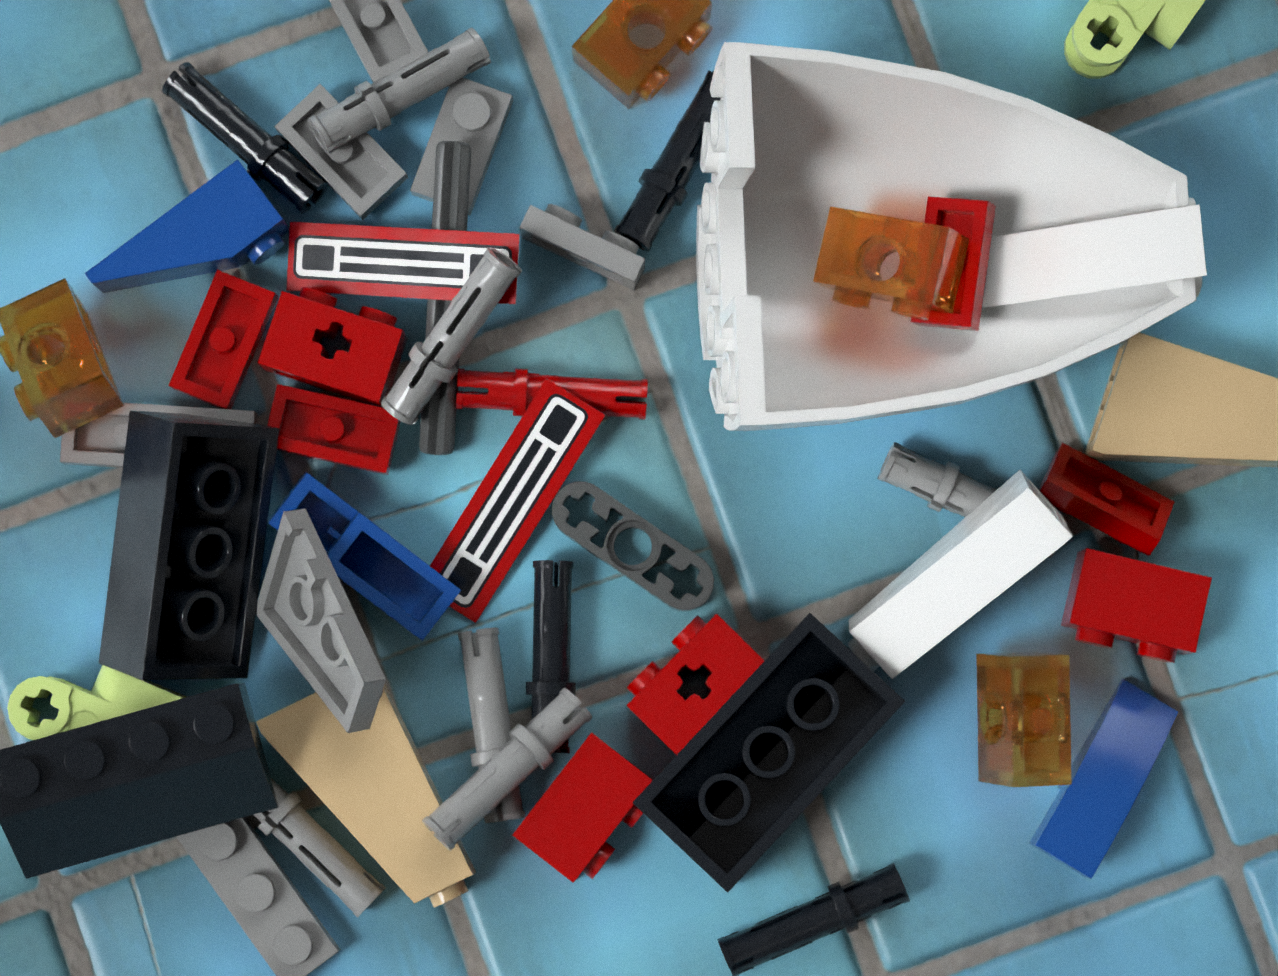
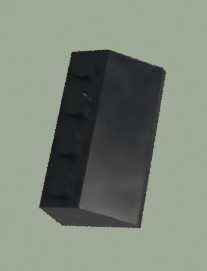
[99,410,280,680]
[632,613,905,893]
[0,683,279,879]

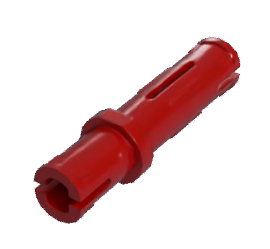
[456,368,648,420]

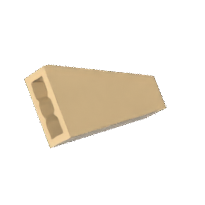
[1084,332,1278,468]
[256,683,476,908]

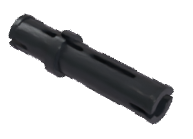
[162,62,328,214]
[614,70,721,251]
[526,560,576,753]
[717,863,910,976]

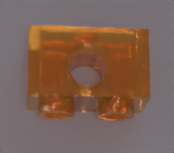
[572,0,713,109]
[813,206,969,320]
[0,278,124,438]
[976,652,1072,787]

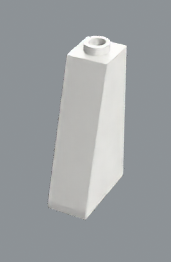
[848,469,1073,679]

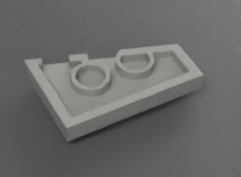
[256,508,386,733]

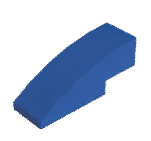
[268,472,461,641]
[1029,679,1178,879]

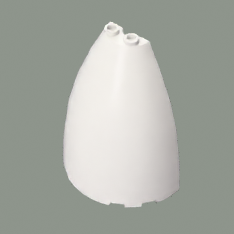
[696,42,1202,431]

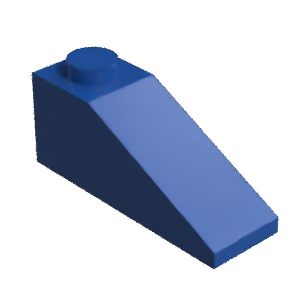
[84,159,289,293]

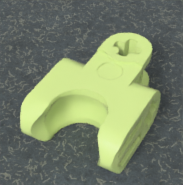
[1064,0,1205,79]
[7,665,187,741]

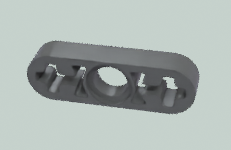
[552,481,714,612]

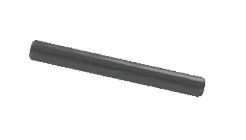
[419,141,472,455]

